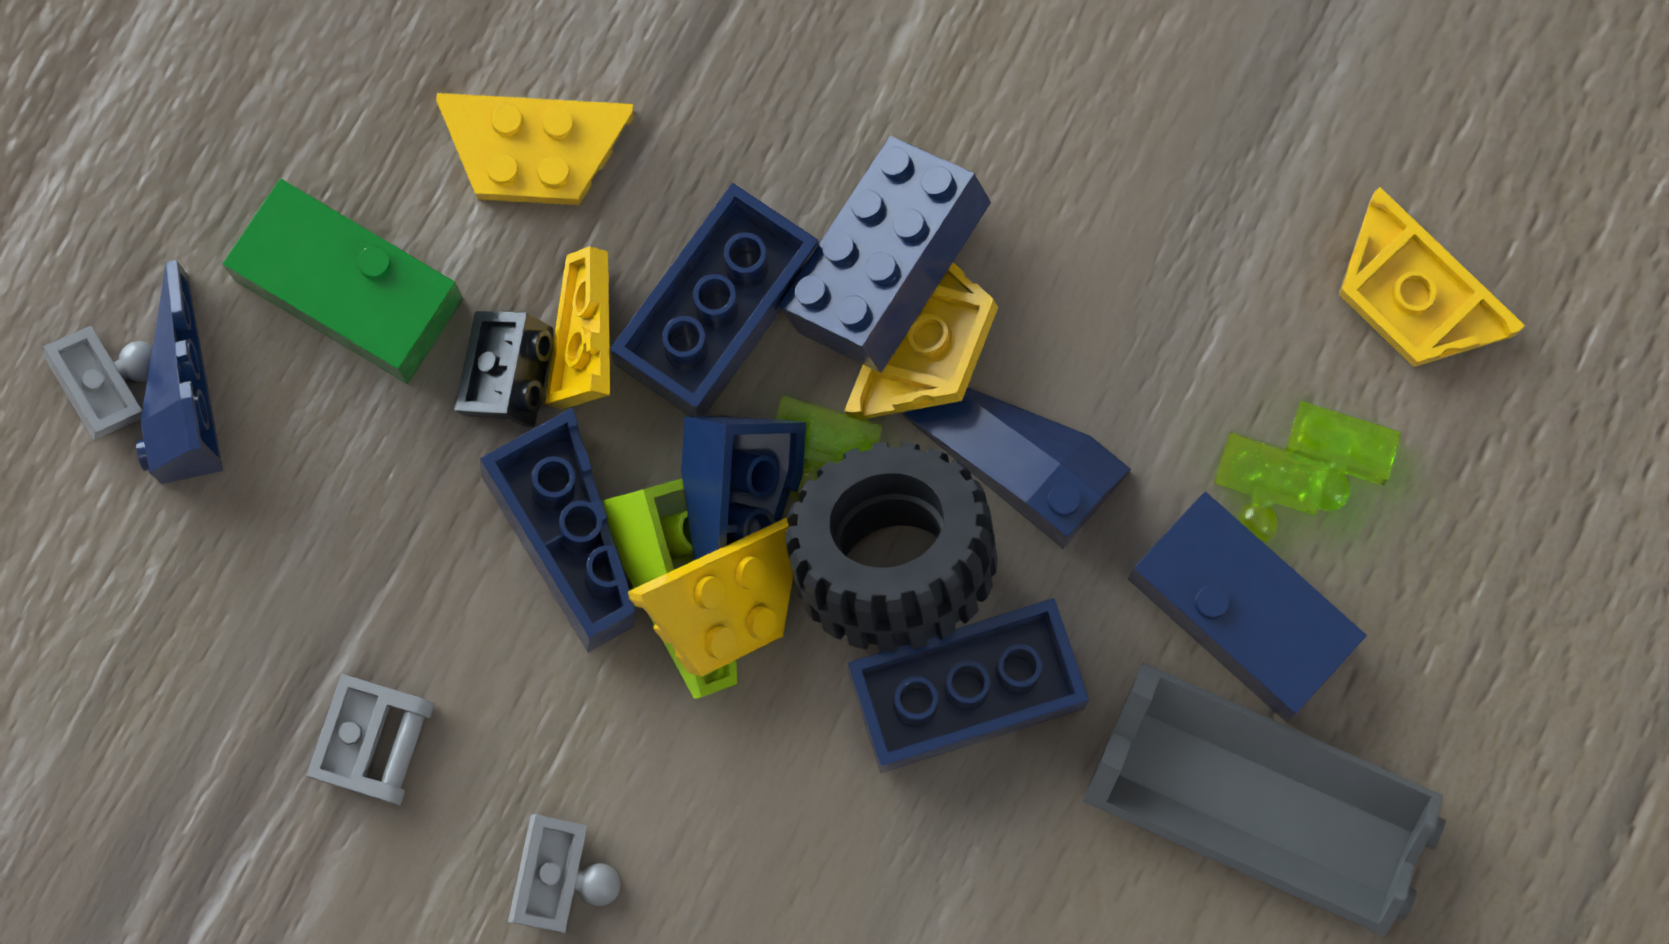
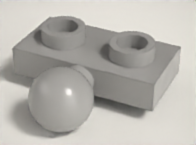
[43,326,153,441]
[508,814,621,933]

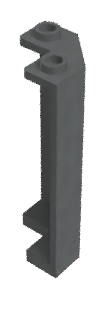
[1083,663,1446,936]

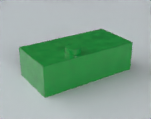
[222,178,463,384]

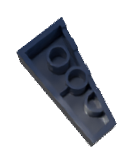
[480,407,636,653]

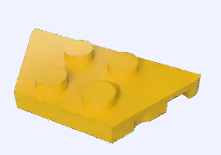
[436,93,635,205]
[1339,187,1525,367]
[844,262,998,420]
[628,518,793,676]

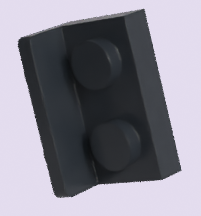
[454,311,554,427]

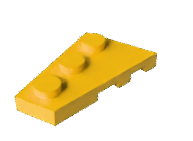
[544,246,610,410]

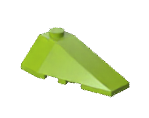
[602,478,737,699]

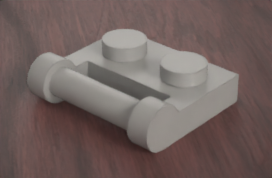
[306,674,435,806]

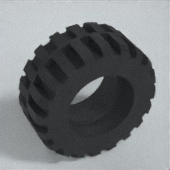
[785,442,998,652]

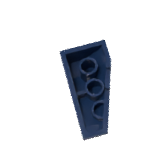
[136,260,223,484]
[903,387,1131,549]
[681,415,806,560]

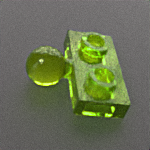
[775,394,884,502]
[1283,401,1402,511]
[1214,431,1333,543]

